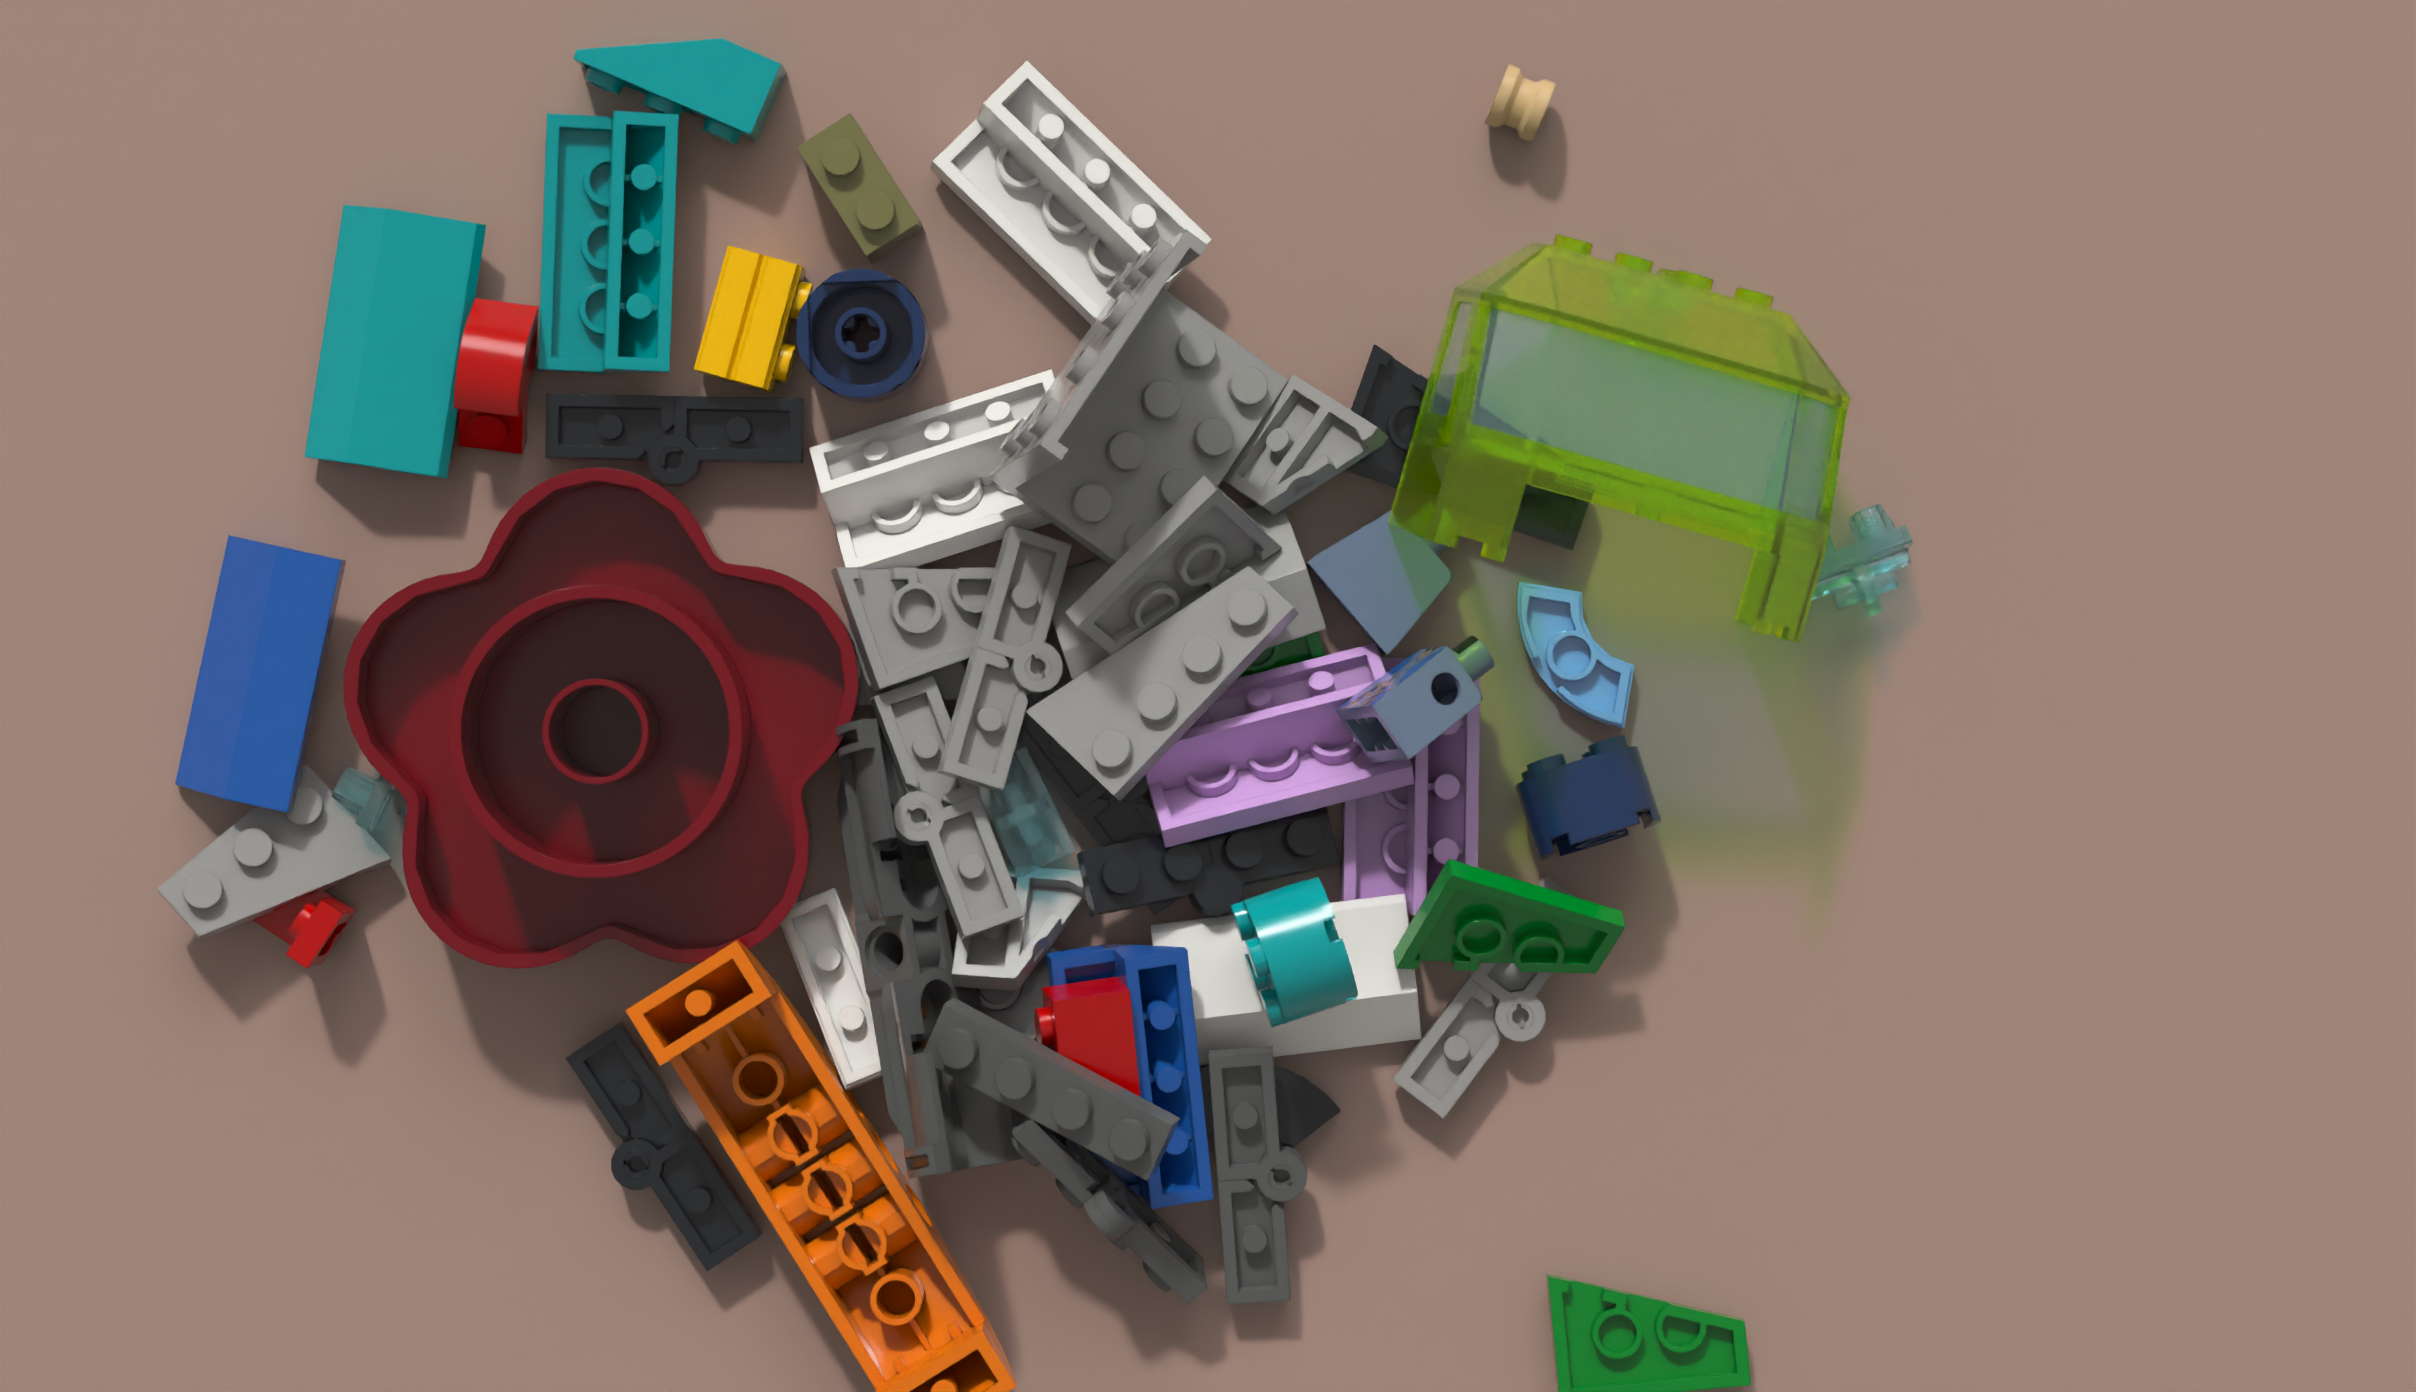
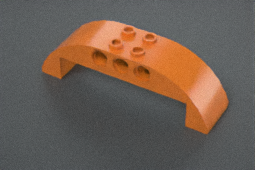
[625,940,1017,1392]

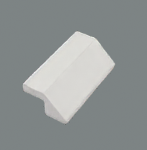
[930,61,1212,325]
[809,369,1055,569]
[1150,894,1421,1066]

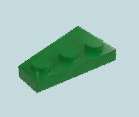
[1546,1273,1751,1392]

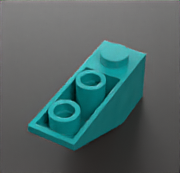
[573,38,787,146]

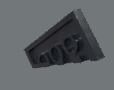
[1344,344,1594,551]

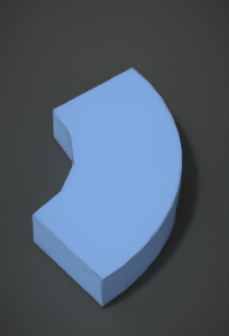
[1516,582,1635,728]

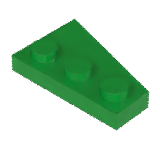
[1393,859,1625,974]

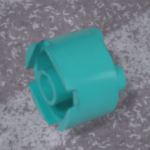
[1230,877,1358,1027]

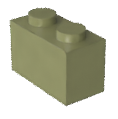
[796,113,924,263]

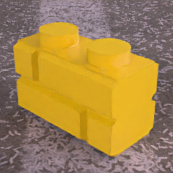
[694,246,813,393]

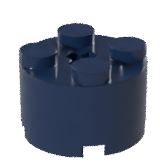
[796,268,930,403]
[1515,735,1661,860]

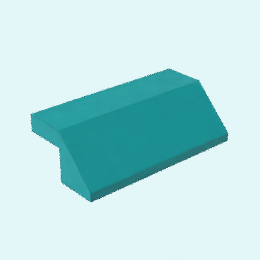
[537,111,679,374]
[304,205,486,479]

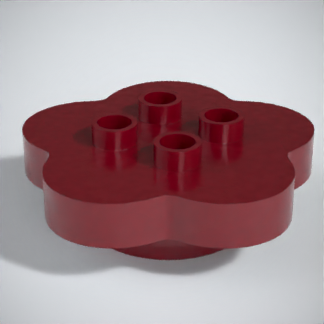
[343,467,861,969]

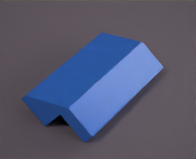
[175,535,346,813]
[1046,944,1214,1209]

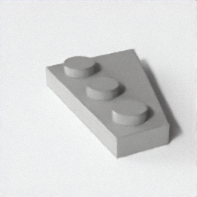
[157,764,392,940]

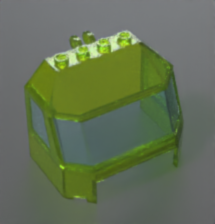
[1388,234,1851,643]

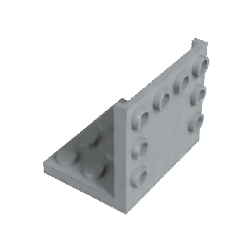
[989,229,1288,566]

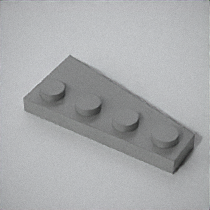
[1025,566,1299,801]

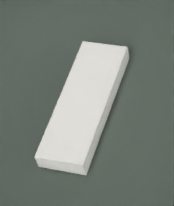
[781,888,882,1090]

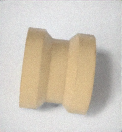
[1484,64,1556,143]

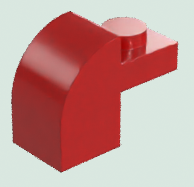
[454,298,539,454]

